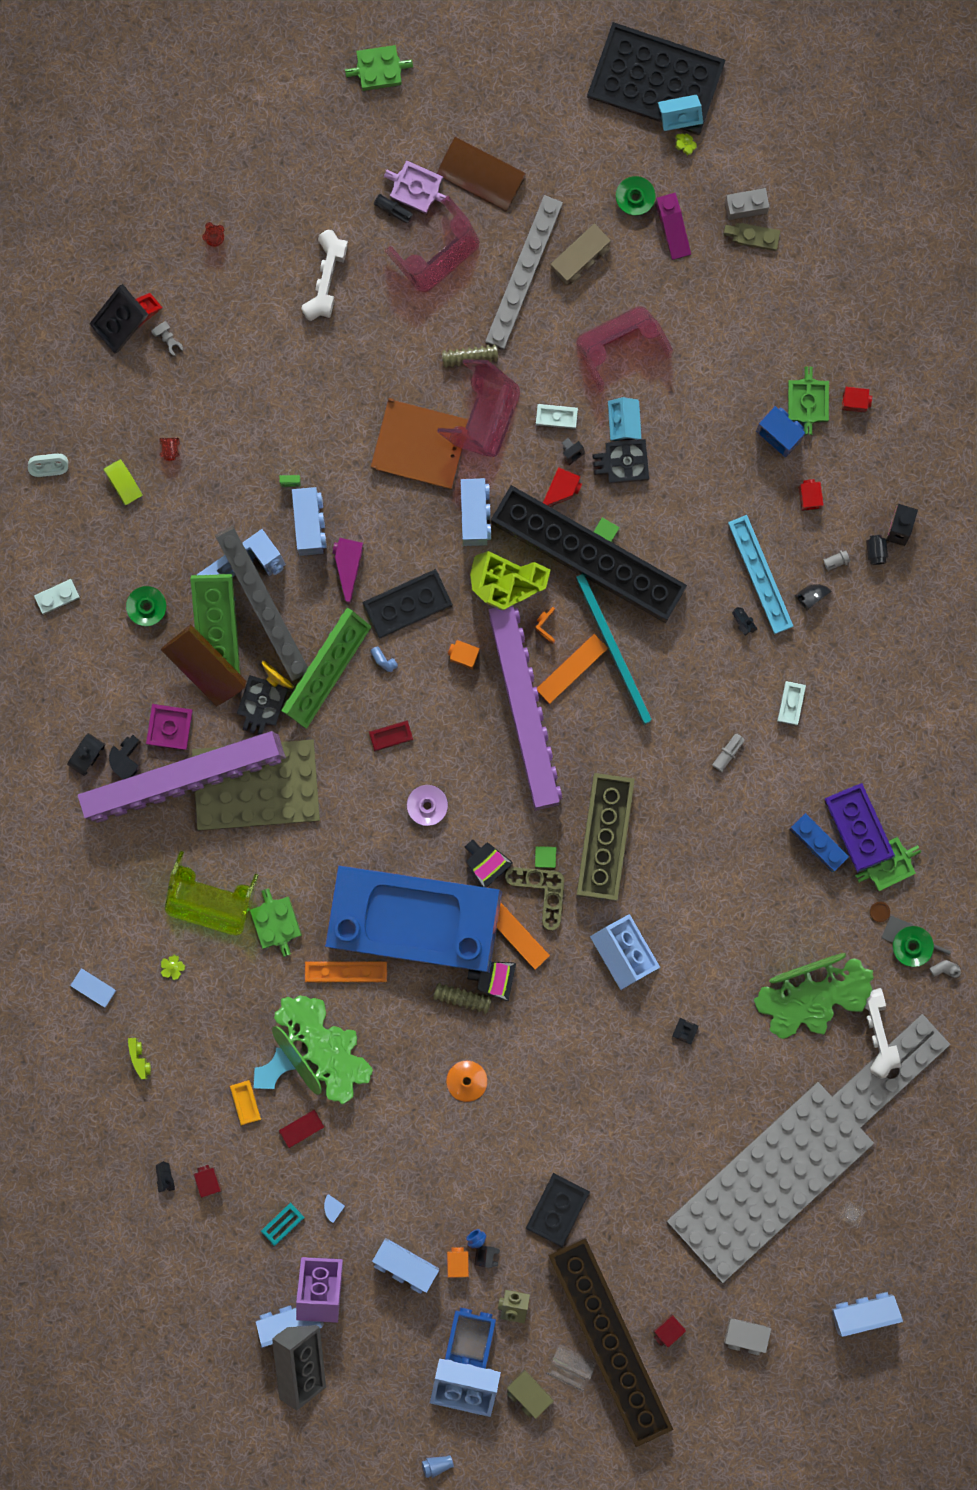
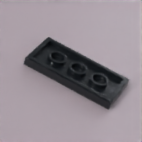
[363,569,453,639]

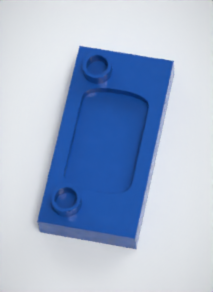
[325,866,502,973]

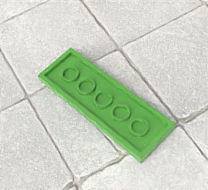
[190,574,241,691]
[281,608,372,729]

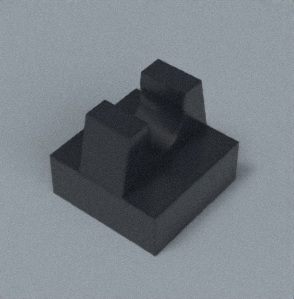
[562,438,585,466]
[672,1018,699,1045]
[474,1245,500,1268]

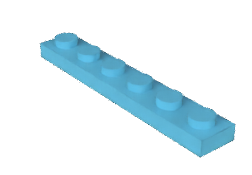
[728,515,793,635]

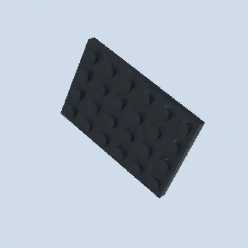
[587,22,726,135]

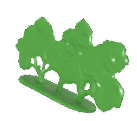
[754,953,874,1039]
[272,995,373,1104]

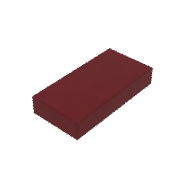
[369,720,413,752]
[279,1109,325,1148]

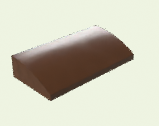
[437,137,526,211]
[161,624,246,707]

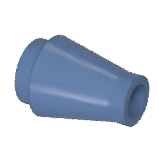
[422,1455,454,1478]

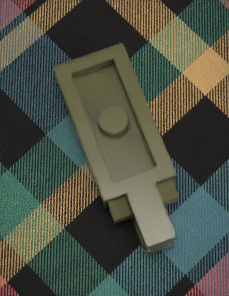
[723,223,780,251]

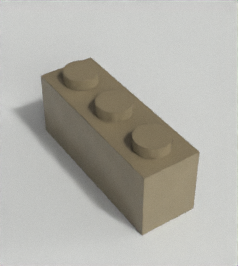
[550,223,611,285]

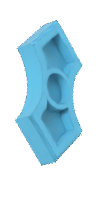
[254,1048,295,1089]

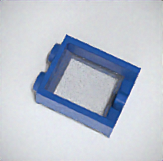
[445,1307,496,1369]

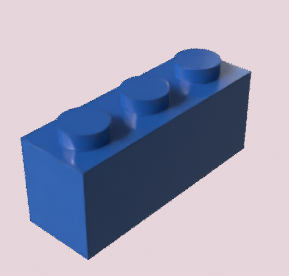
[789,813,849,872]

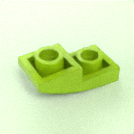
[103,459,143,505]
[128,1038,151,1079]

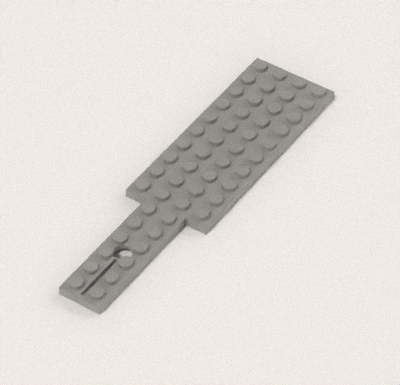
[667,1014,950,1283]

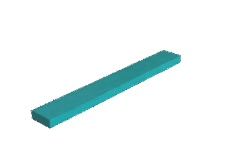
[576,574,652,725]

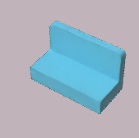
[658,95,703,131]
[608,397,641,441]

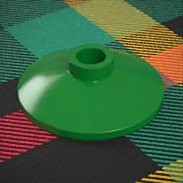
[616,176,656,216]
[126,586,167,626]
[893,926,934,967]

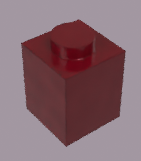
[194,1165,222,1198]
[653,1314,686,1347]

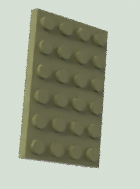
[192,740,320,831]

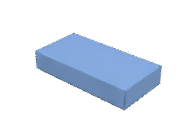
[70,968,116,1008]

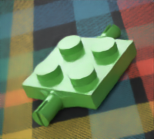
[345,45,413,91]
[788,366,829,436]
[855,837,921,891]
[250,888,302,957]

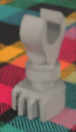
[151,321,183,356]

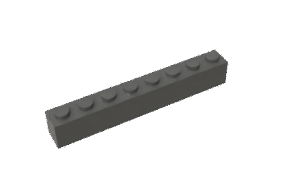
[215,525,308,681]

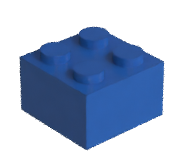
[756,406,805,458]

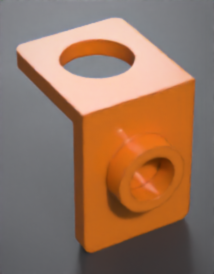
[535,607,555,644]

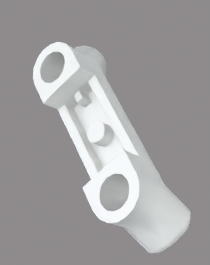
[301,230,348,321]
[864,988,901,1079]

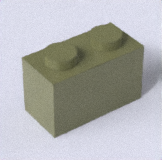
[507,1369,554,1419]

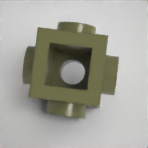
[498,1290,530,1323]

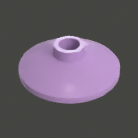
[407,785,448,826]

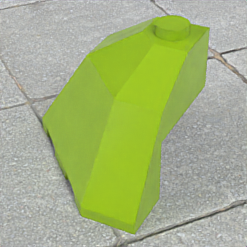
[470,551,550,610]

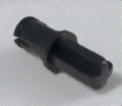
[374,194,413,223]

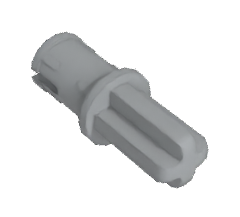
[712,734,745,772]

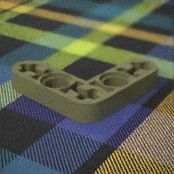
[505,867,564,931]

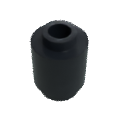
[866,535,888,565]

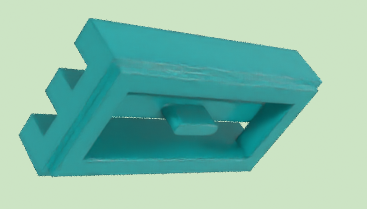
[261,1202,305,1246]

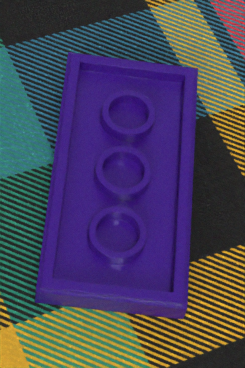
[824,783,895,873]

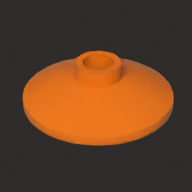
[446,1061,487,1102]

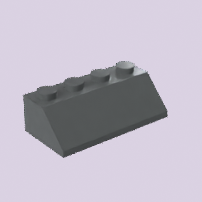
[272,1325,326,1411]

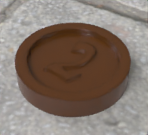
[870,902,890,922]

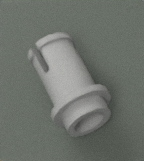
[823,550,850,571]

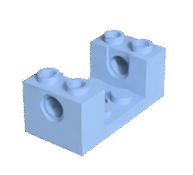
[197,529,286,601]

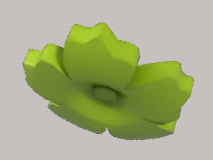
[675,133,697,156]
[161,955,185,980]

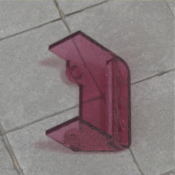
[384,196,480,292]
[576,306,673,392]
[437,359,520,457]

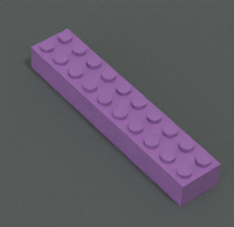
[489,605,562,811]
[78,731,286,823]

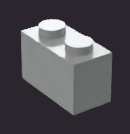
[725,188,770,220]
[724,1318,771,1355]

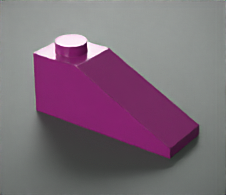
[655,192,691,260]
[332,537,364,604]

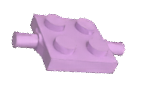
[384,160,449,214]

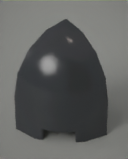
[795,584,832,611]

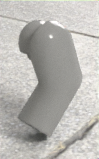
[929,960,961,978]

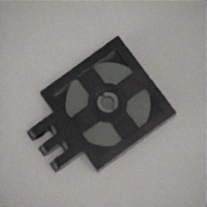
[592,439,650,484]
[237,675,288,735]

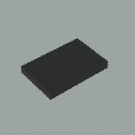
[89,284,149,354]
[525,1173,590,1247]

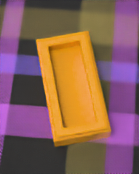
[230,1080,261,1125]

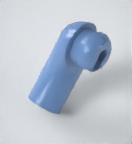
[370,647,398,672]

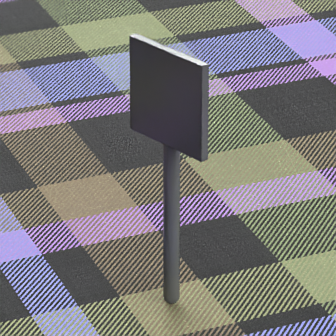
[882,916,951,955]

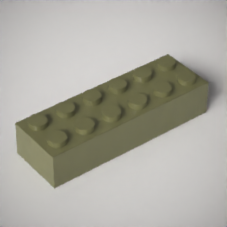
[576,773,635,902]

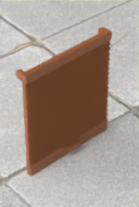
[370,398,469,489]

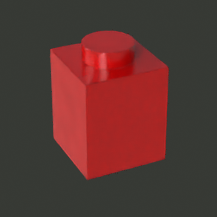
[841,386,872,413]
[799,479,824,511]

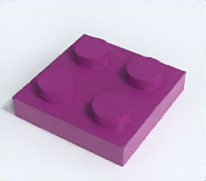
[146,704,193,750]

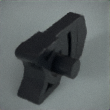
[732,607,757,636]
[156,1161,175,1193]

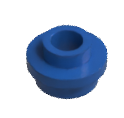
[466,1229,486,1248]

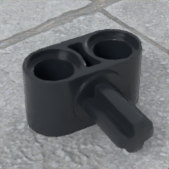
[67,733,106,776]

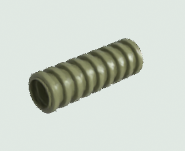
[442,344,498,368]
[433,983,491,1014]

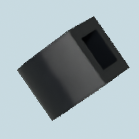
[109,735,141,780]

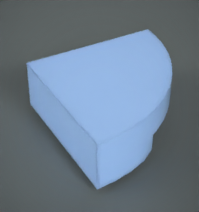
[324,1194,345,1223]

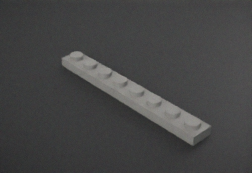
[485,195,563,349]

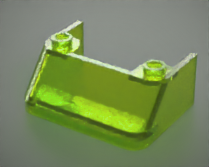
[165,851,259,936]

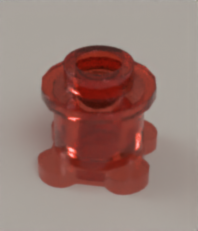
[202,222,225,247]
[159,437,180,461]

